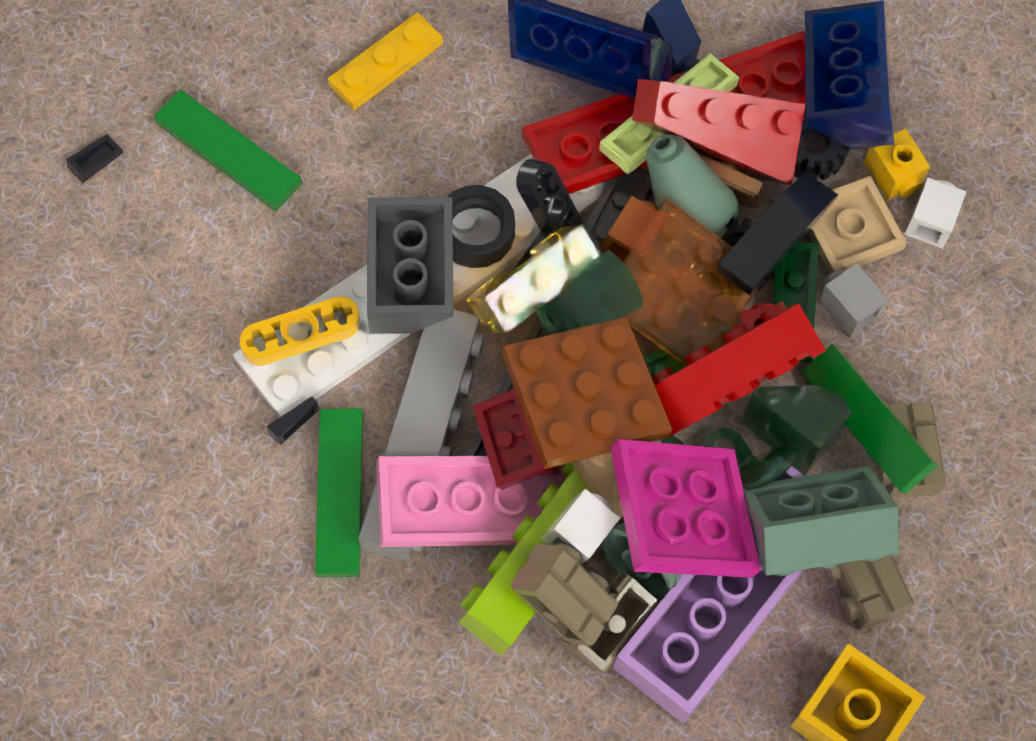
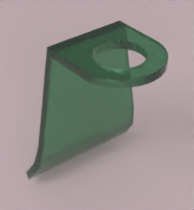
[535,251,644,335]
[703,428,799,490]

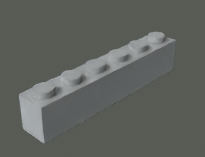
[358,310,486,563]

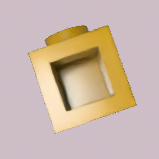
[864,129,930,200]

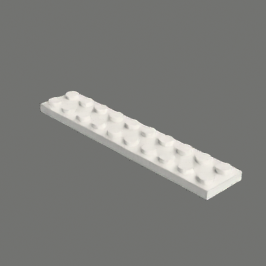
[233,154,607,418]

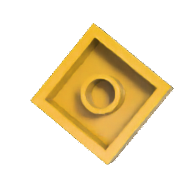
[790,643,925,741]

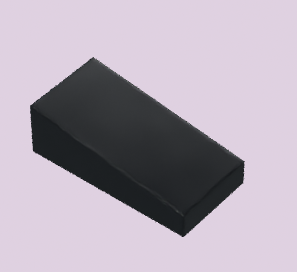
[66,134,123,183]
[267,397,319,445]

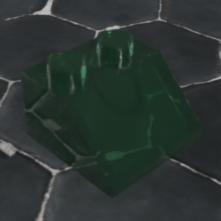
[740,385,853,476]

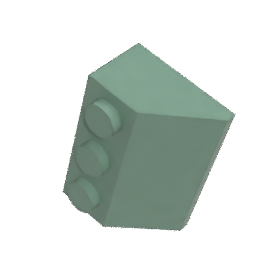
[743,466,899,576]

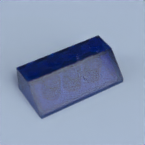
[508,0,673,99]
[805,0,895,149]

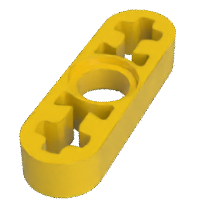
[240,296,360,366]

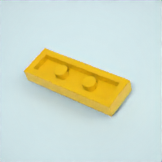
[328,12,443,111]

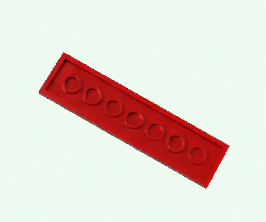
[521,31,842,194]

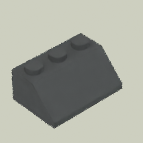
[367,197,454,334]

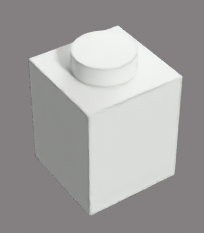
[905,177,967,249]
[541,489,620,565]

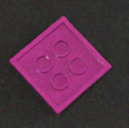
[611,439,761,578]

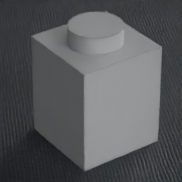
[819,263,889,337]

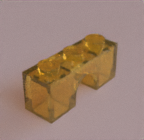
[466,225,603,333]

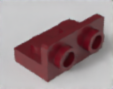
[472,388,559,489]

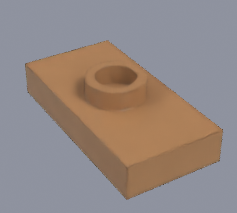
[698,153,763,208]

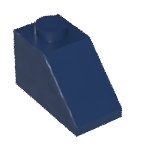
[635,0,701,80]

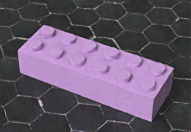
[613,456,805,725]

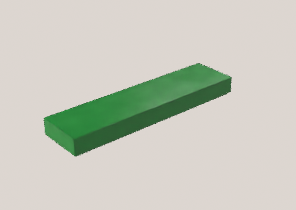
[154,89,302,212]
[802,344,938,495]
[315,408,363,577]

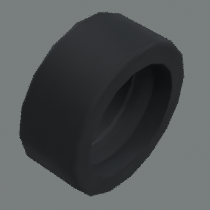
[447,185,515,268]

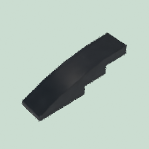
[716,171,838,296]

